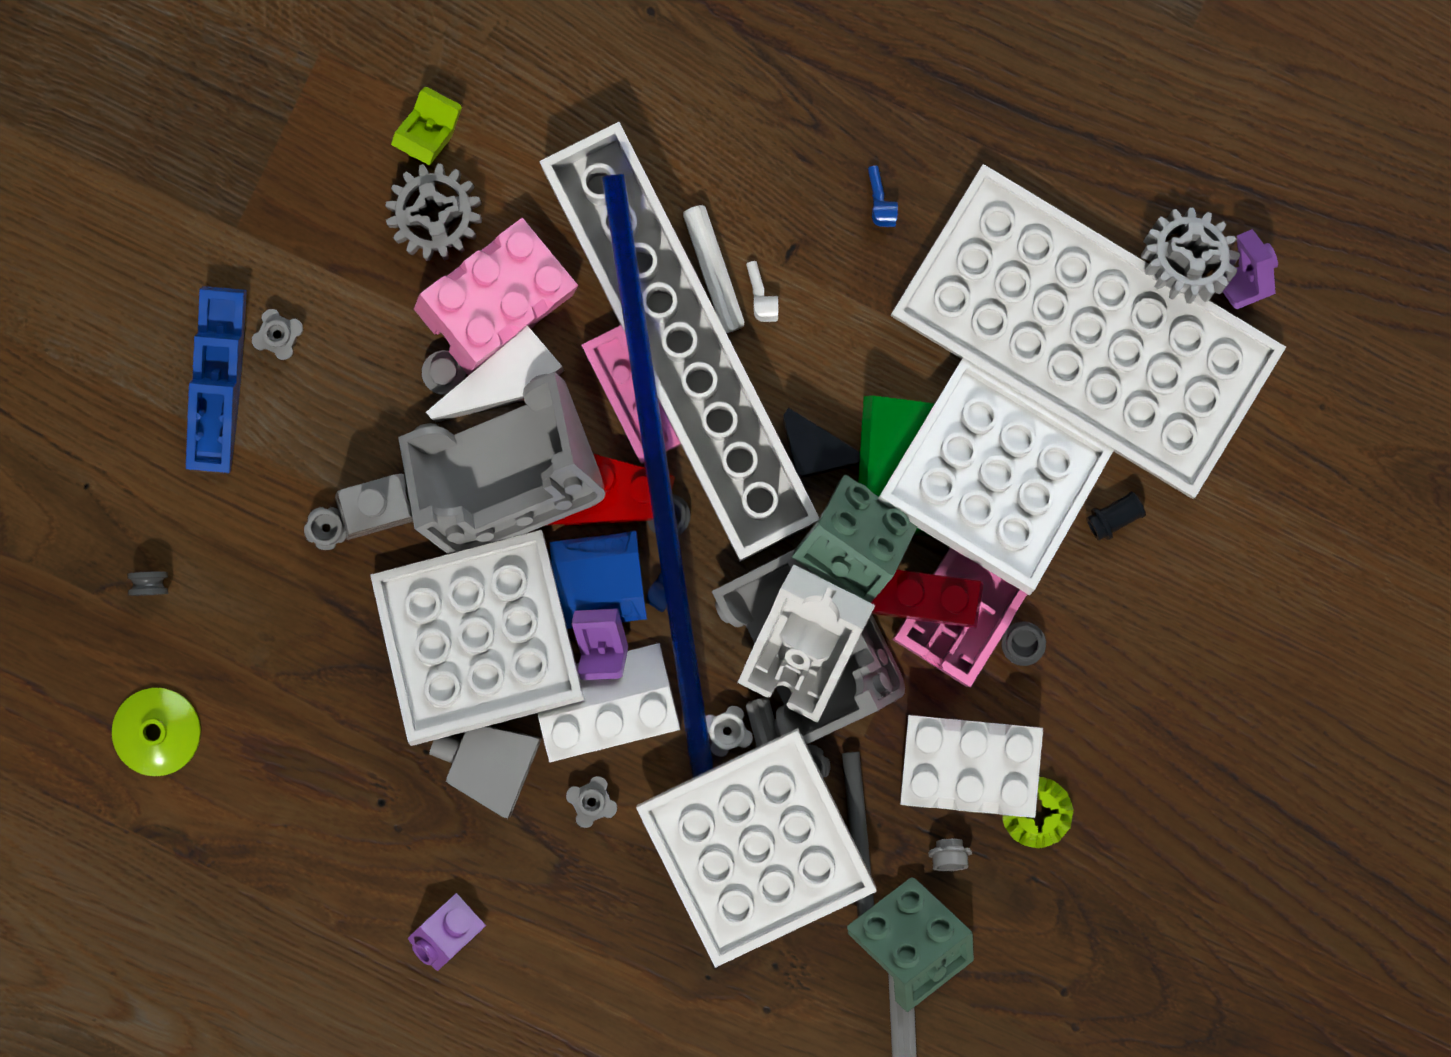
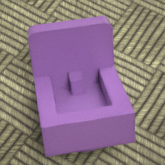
[1223,229,1278,309]
[572,609,628,680]
[408,893,486,971]

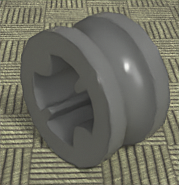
[127,572,168,596]

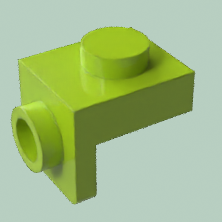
[391,87,462,165]

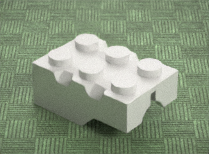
[738,565,875,723]
[900,715,1043,818]

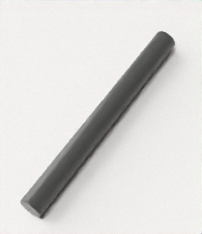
[842,752,874,917]

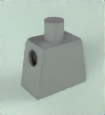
[335,474,413,540]
[429,726,542,819]

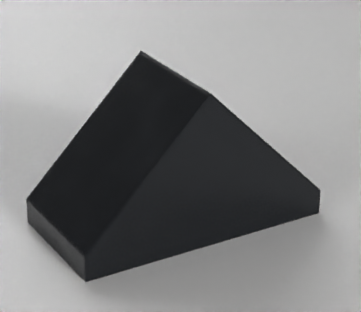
[783,407,860,478]

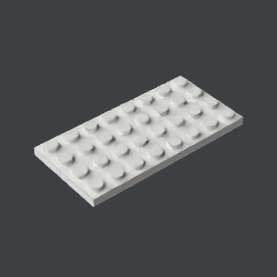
[891,164,1286,499]

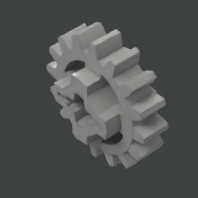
[385,163,482,261]
[1141,208,1240,304]

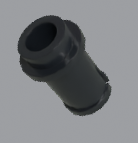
[1086,491,1146,540]

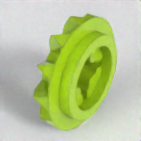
[1002,777,1074,848]

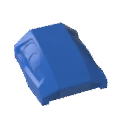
[549,531,647,629]

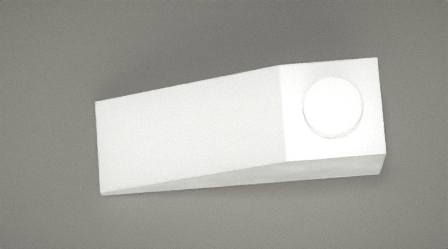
[426,326,565,422]

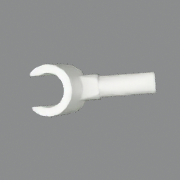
[746,261,778,322]

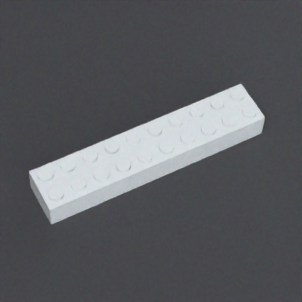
[539,122,820,562]

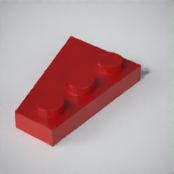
[545,454,675,526]

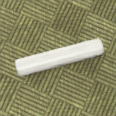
[683,205,744,333]

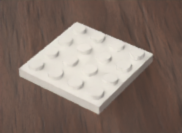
[877,358,1114,596]
[370,530,584,746]
[636,728,877,968]

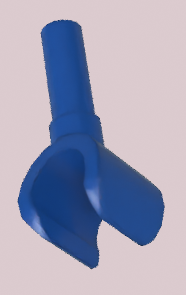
[868,166,898,227]

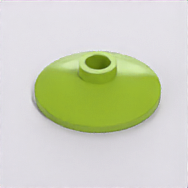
[112,688,201,776]

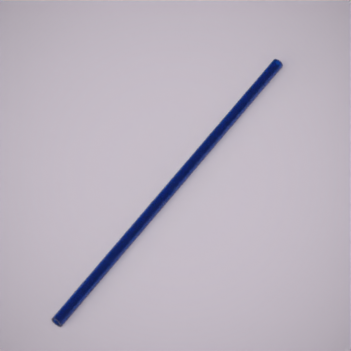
[602,174,713,778]

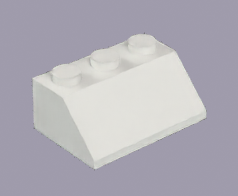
[538,643,681,763]

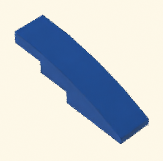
[186,286,247,473]

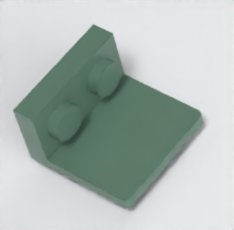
[791,475,917,603]
[847,878,974,1012]

